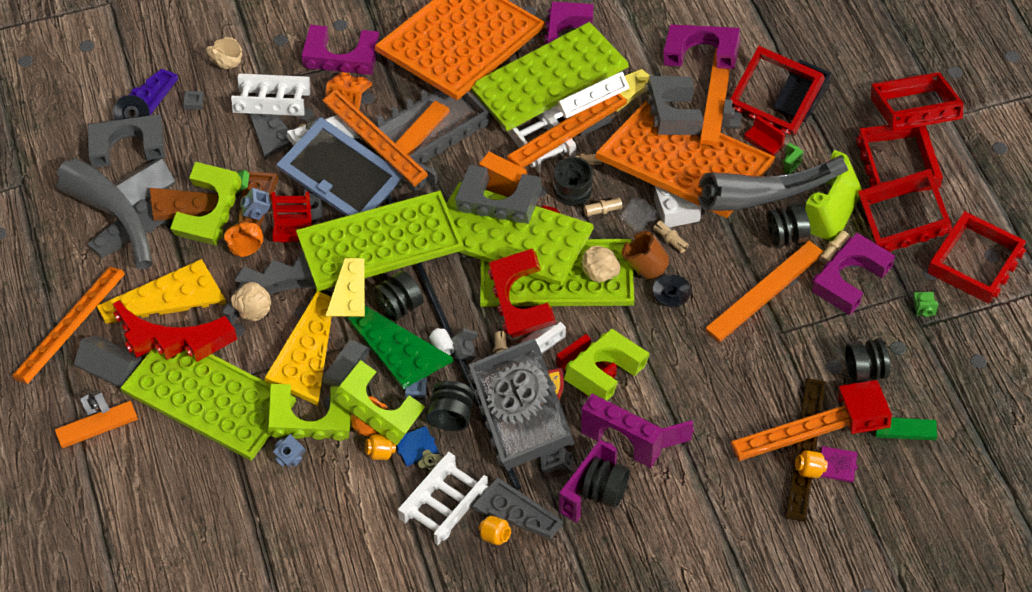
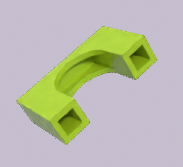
[170,162,241,246]
[564,329,650,401]
[332,360,425,445]
[268,384,350,441]

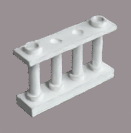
[549,71,630,119]
[231,74,311,116]
[500,110,576,173]
[398,452,488,545]

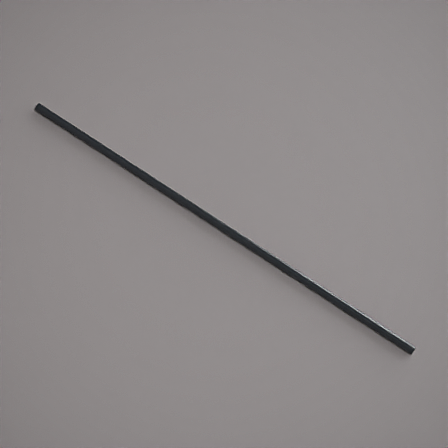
[368,161,521,490]

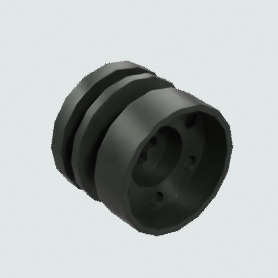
[553,156,593,206]
[767,203,811,249]
[373,270,424,322]
[845,338,890,384]
[427,380,474,432]
[582,457,630,508]

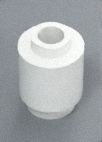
[429,328,455,355]

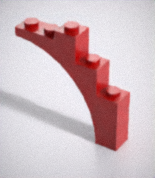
[112,300,237,362]

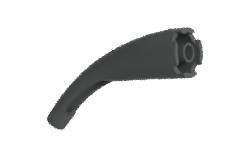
[698,155,848,211]
[55,158,152,269]

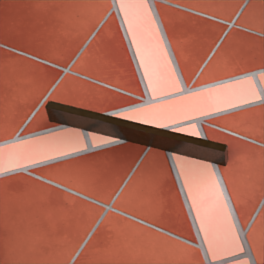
[785,378,826,522]

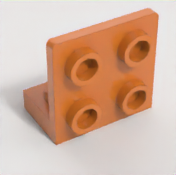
[325,72,372,110]

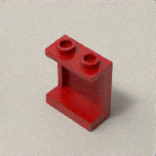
[556,334,617,396]
[838,380,892,434]

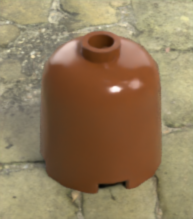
[622,230,669,279]

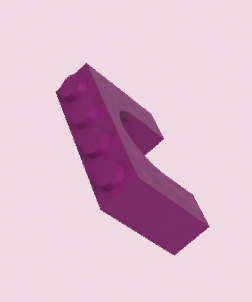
[544,1,594,45]
[663,24,741,69]
[302,25,380,75]
[812,233,895,315]
[581,394,663,468]

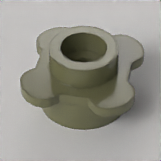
[418,450,442,472]

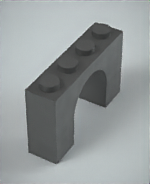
[645,76,704,135]
[88,114,165,168]
[455,165,542,224]

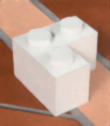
[654,186,701,227]

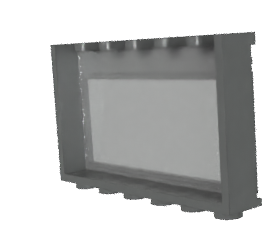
[376,87,490,165]
[468,338,575,471]

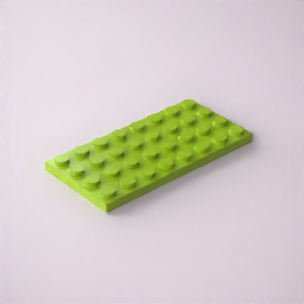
[470,22,629,132]
[446,182,594,286]
[296,191,464,291]
[480,239,634,307]
[121,348,296,461]

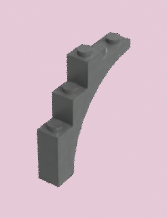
[222,253,335,325]

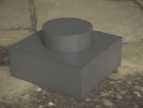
[183,91,204,110]

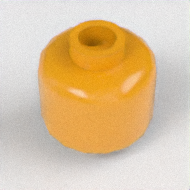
[365,434,396,460]
[795,450,827,478]
[479,516,511,545]

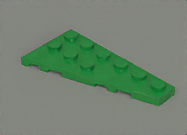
[345,306,453,389]

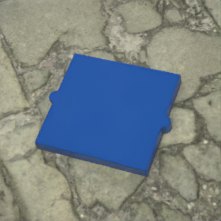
[396,426,439,467]

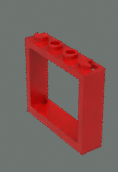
[730,45,825,136]
[871,72,964,131]
[856,125,943,192]
[858,169,952,252]
[927,211,1026,304]

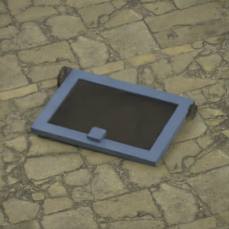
[276,114,406,216]

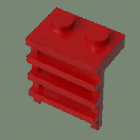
[271,192,313,243]

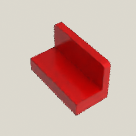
[744,115,785,156]

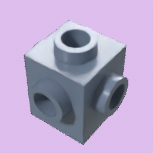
[241,188,270,220]
[273,434,306,468]

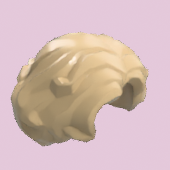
[206,37,242,69]
[582,246,620,283]
[231,282,271,321]

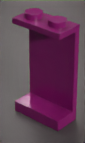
[559,439,617,523]

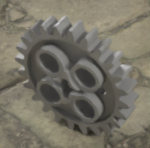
[486,362,549,425]

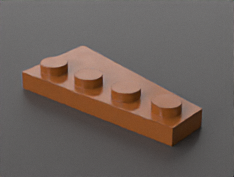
[238,171,279,227]
[150,188,219,221]

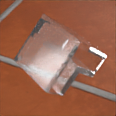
[620,198,659,231]

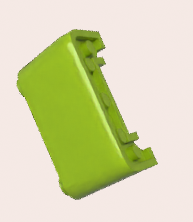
[805,150,862,241]

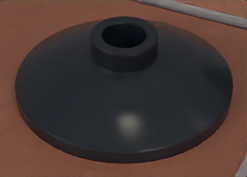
[113,95,150,121]
[653,274,691,307]

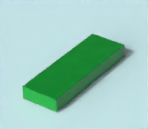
[875,418,937,441]

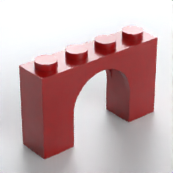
[488,248,557,338]

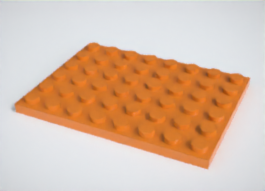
[375,0,545,100]
[595,100,775,218]

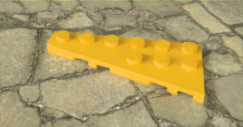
[97,259,226,324]
[265,291,332,406]

